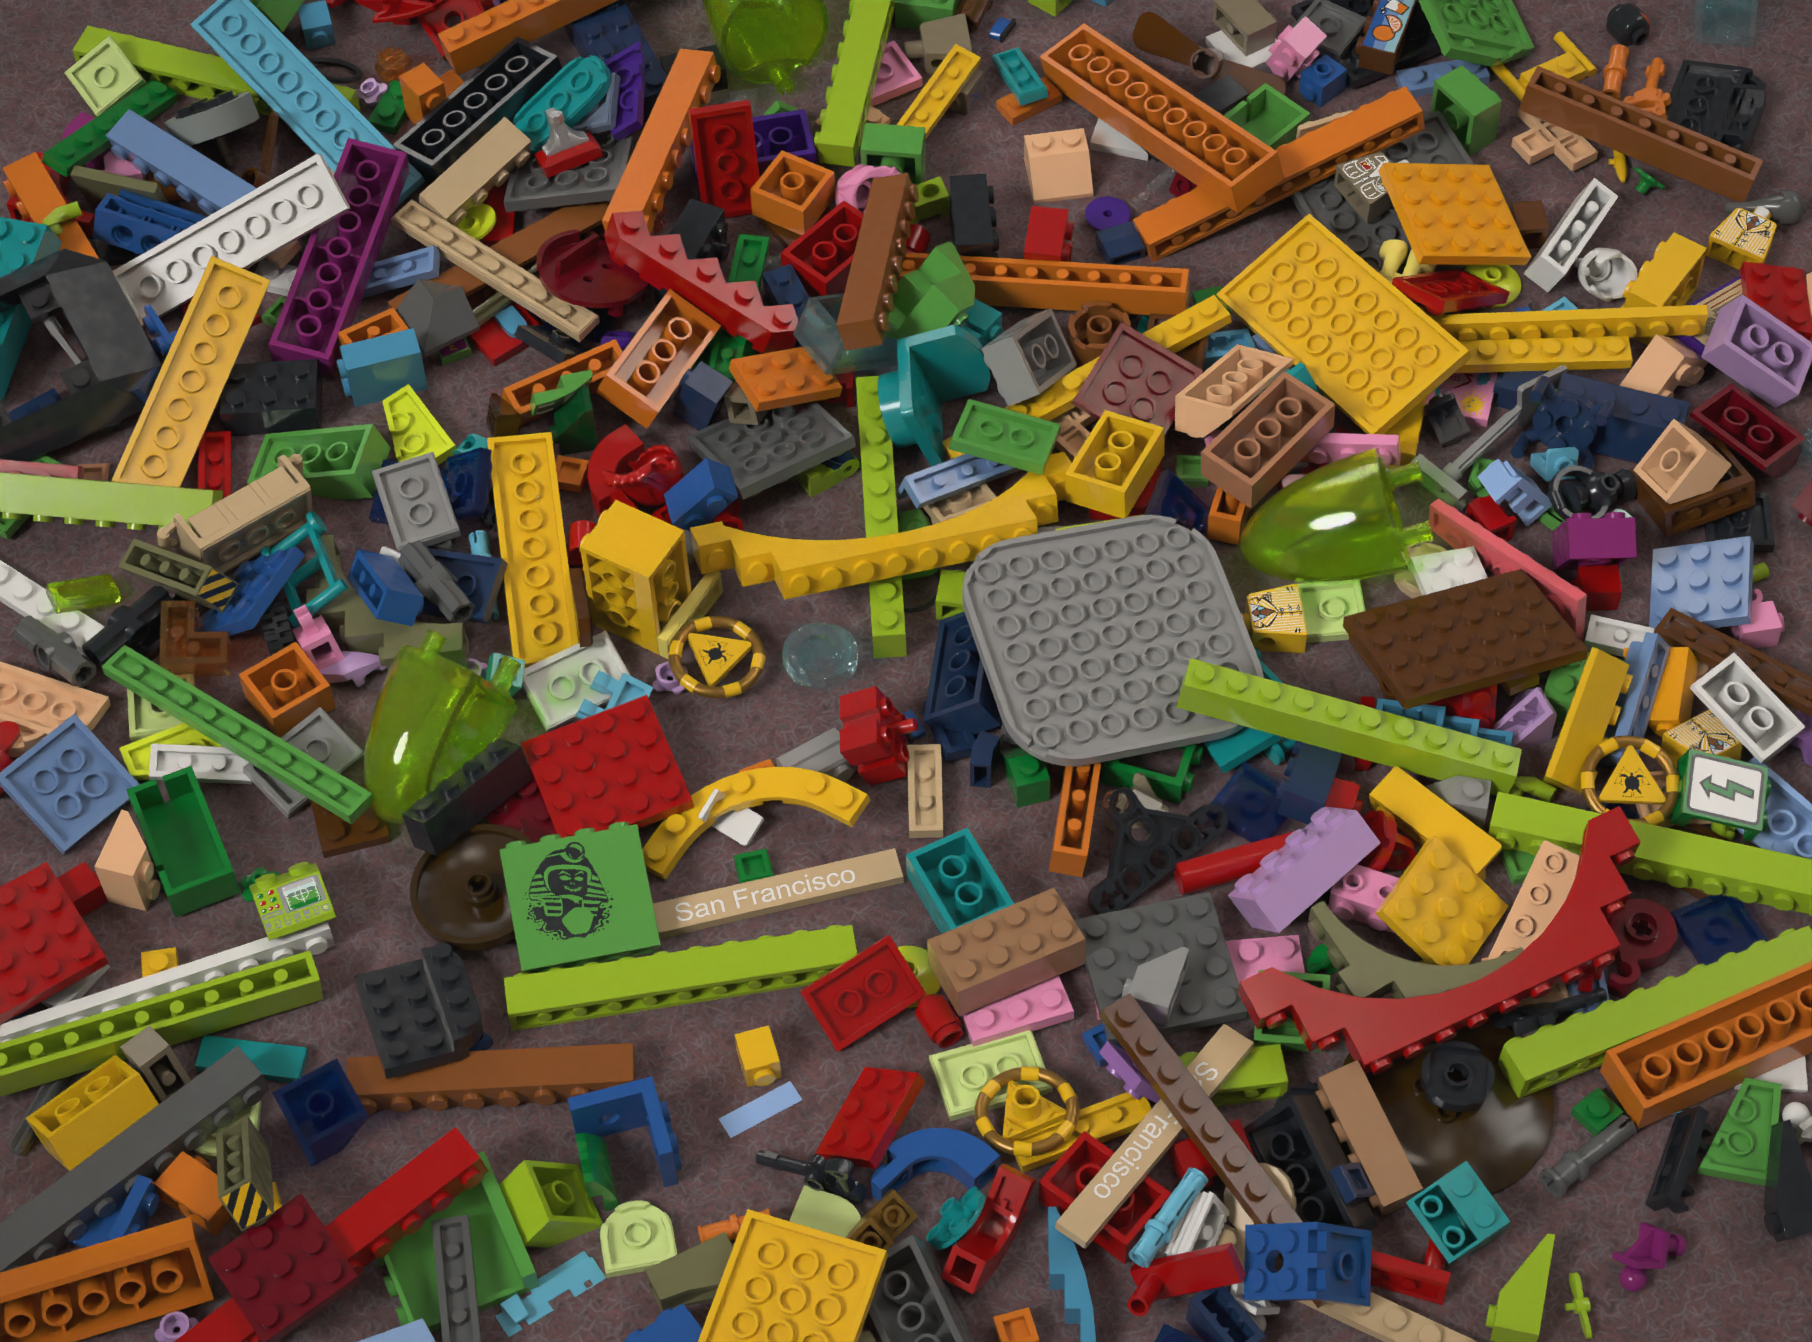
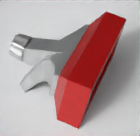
[535,108,603,178]

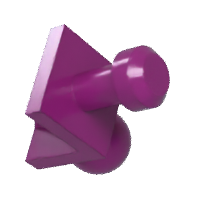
[1612,1222,1686,1292]

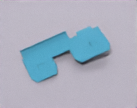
[495,1251,606,1337]

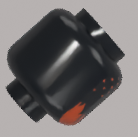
[1606,3,1651,47]

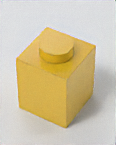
[735,1025,782,1087]

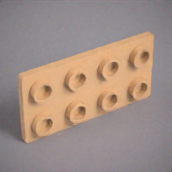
[1487,841,1579,997]

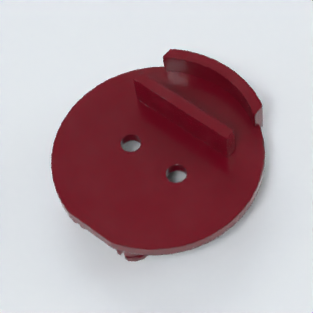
[536,229,650,317]

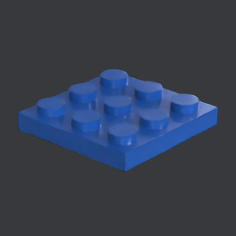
[196,546,305,643]

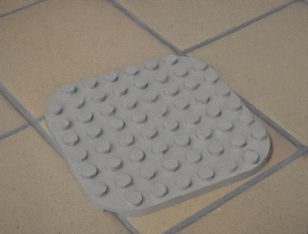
[962,515,1264,766]

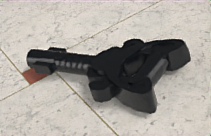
[1492,987,1607,1036]
[756,1150,867,1203]

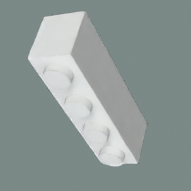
[1523,178,1619,292]

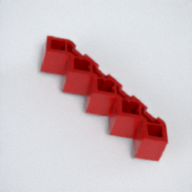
[604,211,801,354]

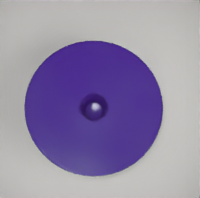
[1085,196,1131,231]

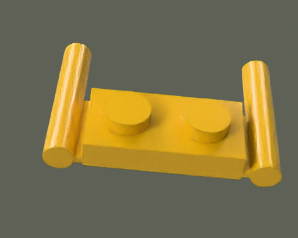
[1490,31,1598,102]

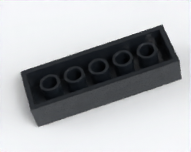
[392,36,562,185]

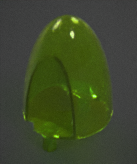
[702,0,829,95]
[1240,447,1434,584]
[363,629,522,824]

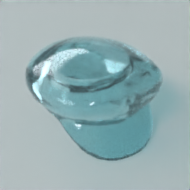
[782,622,858,689]

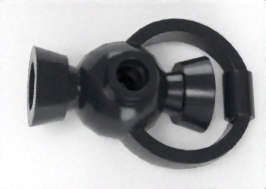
[1548,465,1637,521]

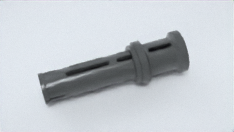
[1539,1115,1637,1198]

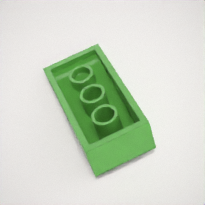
[247,424,390,500]

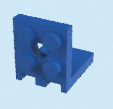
[567,1076,682,1187]
[1244,1222,1371,1307]

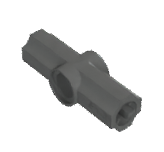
[399,540,476,623]
[14,615,96,688]

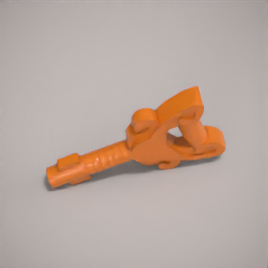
[1623,57,1672,120]

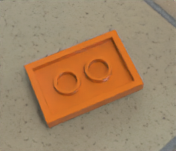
[729,345,843,412]

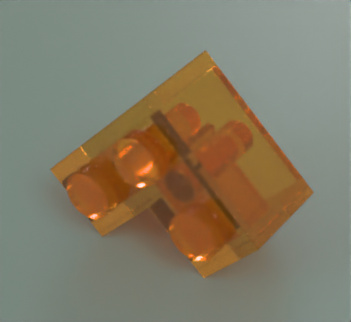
[159,601,232,676]

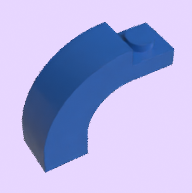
[871,1128,1000,1201]

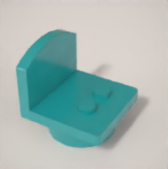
[878,325,990,467]

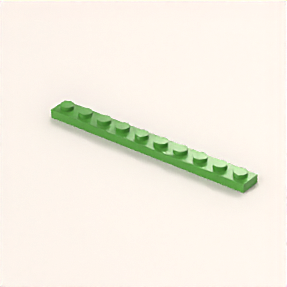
[102,645,374,824]

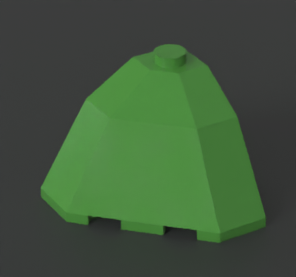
[884,241,975,339]

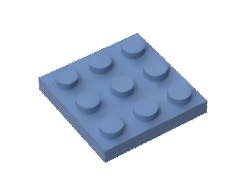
[1649,536,1754,628]
[0,713,140,855]

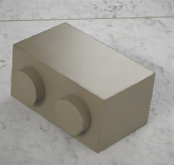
[1212,0,1277,56]
[120,1025,191,1104]

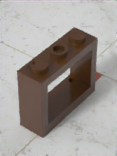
[1629,437,1756,537]

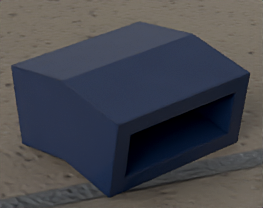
[1096,221,1145,265]
[970,730,1000,788]

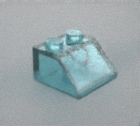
[1693,0,1758,46]

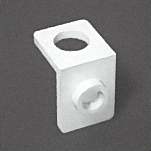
[698,789,764,847]

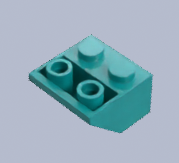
[1406,1161,1510,1265]

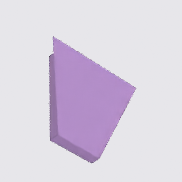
[1494,687,1557,750]

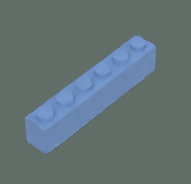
[106,109,257,215]

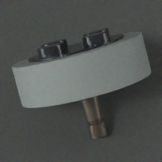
[165,90,260,168]

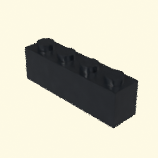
[401,738,533,856]

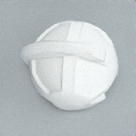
[1575,248,1637,302]

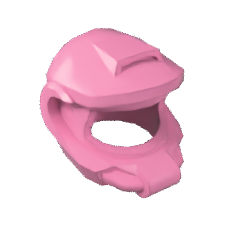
[835,164,901,213]

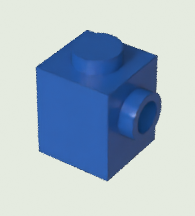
[1299,54,1347,108]

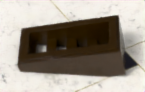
[486,393,522,438]

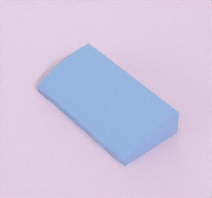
[1736,757,1812,859]

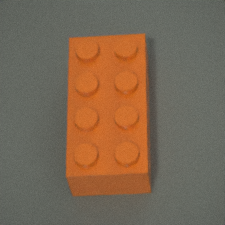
[595,289,721,429]

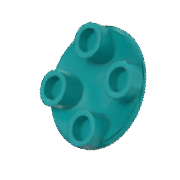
[926,1186,985,1250]

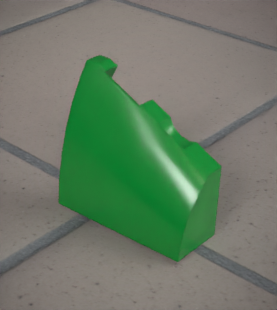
[575,1132,619,1211]

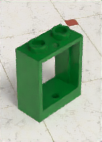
[1102,743,1204,804]

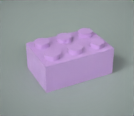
[1701,295,1812,408]

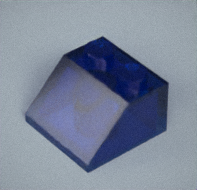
[272,1058,369,1167]

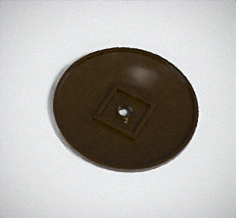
[1342,1018,1554,1195]

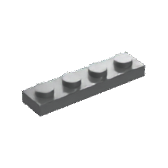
[431,1214,482,1342]

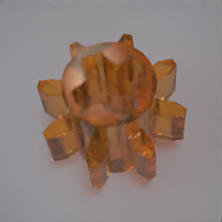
[374,46,411,82]

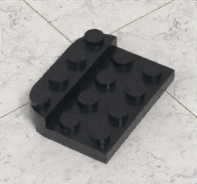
[1665,60,1766,154]
[354,943,484,1079]

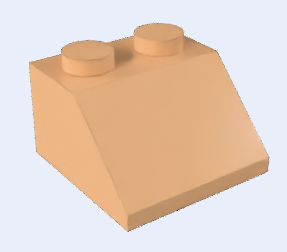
[1024,128,1094,204]
[1634,419,1732,504]
[94,810,161,911]

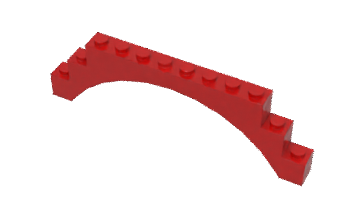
[1238,806,1641,1074]

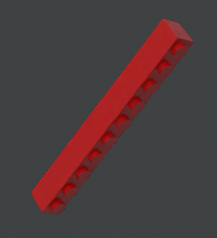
[174,1127,489,1342]

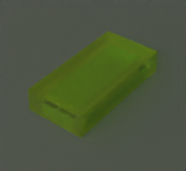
[46,573,120,614]

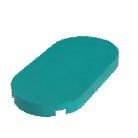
[513,55,611,154]

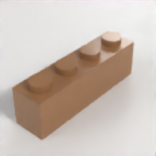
[1315,1060,1423,1216]

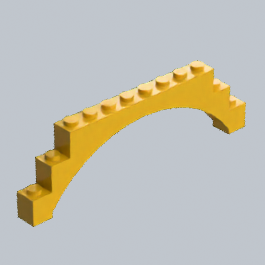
[690,452,1071,600]

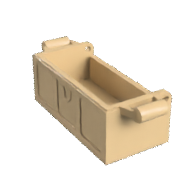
[157,454,312,574]

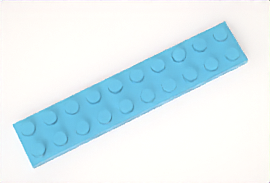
[190,0,425,207]

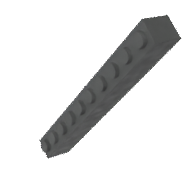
[0,1046,269,1273]

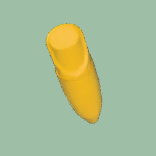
[1608,150,1627,183]

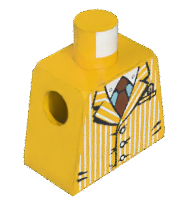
[1706,206,1777,270]
[1241,583,1307,653]
[1661,709,1742,768]

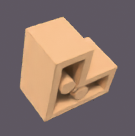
[1619,334,1708,398]

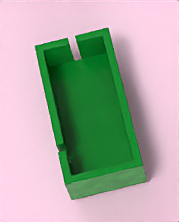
[126,766,241,918]

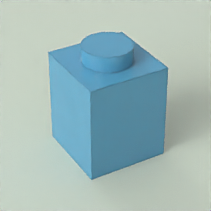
[298,0,336,50]

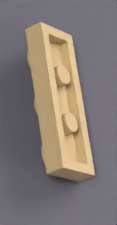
[907,744,943,838]

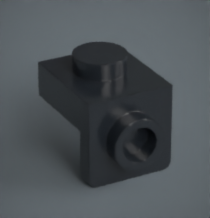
[1424,393,1472,448]

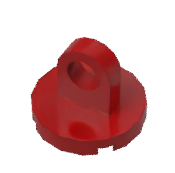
[1358,810,1416,872]

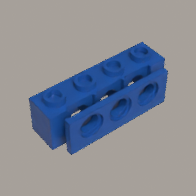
[93,189,206,255]

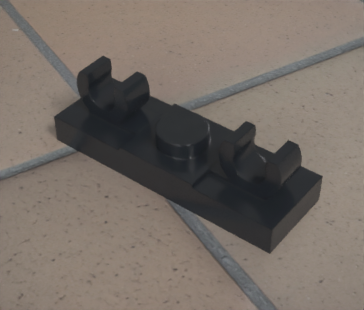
[1645,1106,1715,1214]

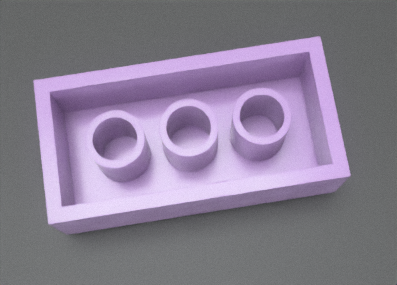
[1228,807,1381,933]

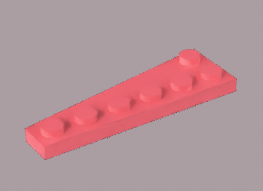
[1429,498,1587,641]

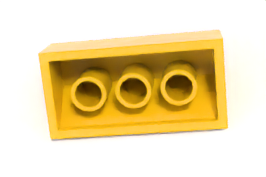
[1543,647,1633,795]

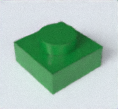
[1571,1087,1624,1137]

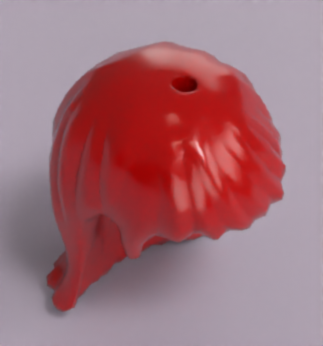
[601,444,684,507]

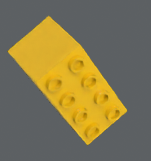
[579,500,692,655]

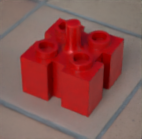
[840,686,918,786]

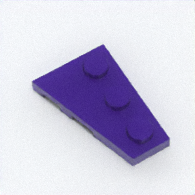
[604,40,645,141]

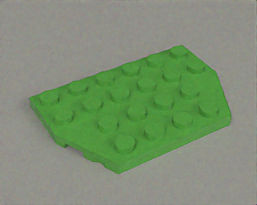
[1419,0,1535,67]

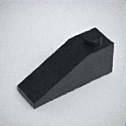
[1763,1119,1812,1242]

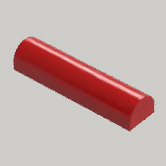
[1174,831,1294,895]

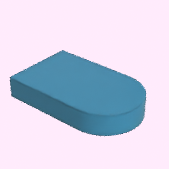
[494,305,527,338]

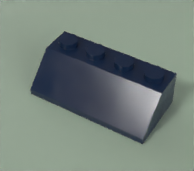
[1558,373,1690,464]
[923,612,1002,735]

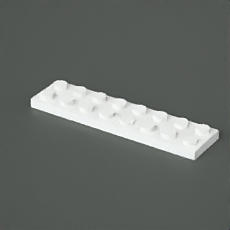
[112,153,351,327]

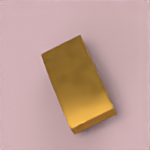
[845,1189,918,1250]

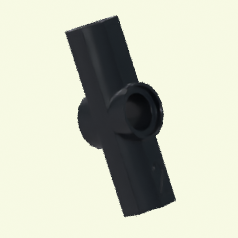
[82,586,176,668]

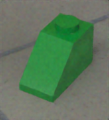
[1000,746,1050,808]

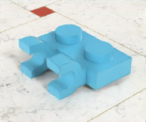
[575,670,653,720]

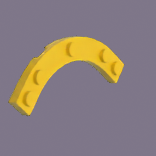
[642,767,870,880]

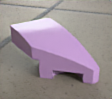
[319,651,387,687]

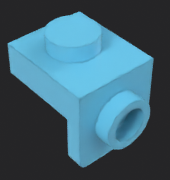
[1530,447,1579,481]

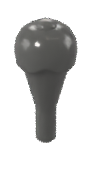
[1725,190,1807,225]

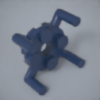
[1510,375,1615,482]

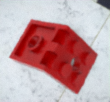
[416,0,495,61]

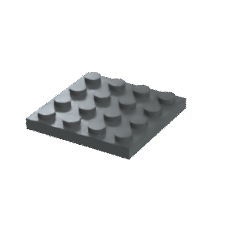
[503,130,638,212]
[687,401,856,500]
[1074,892,1247,1045]

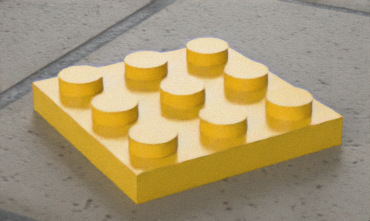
[1375,835,1509,966]

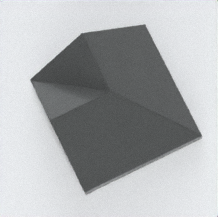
[395,279,480,356]

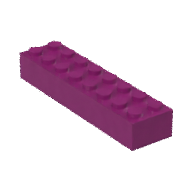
[269,138,409,378]

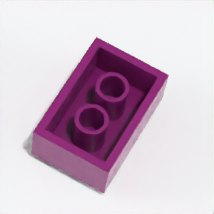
[1551,512,1637,571]

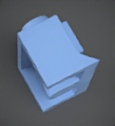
[1477,459,1552,526]

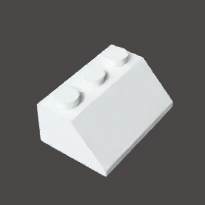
[1690,653,1805,763]

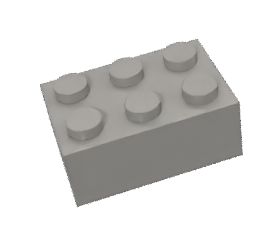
[981,308,1077,406]

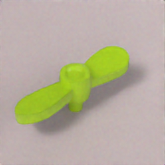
[1565,1272,1592,1339]

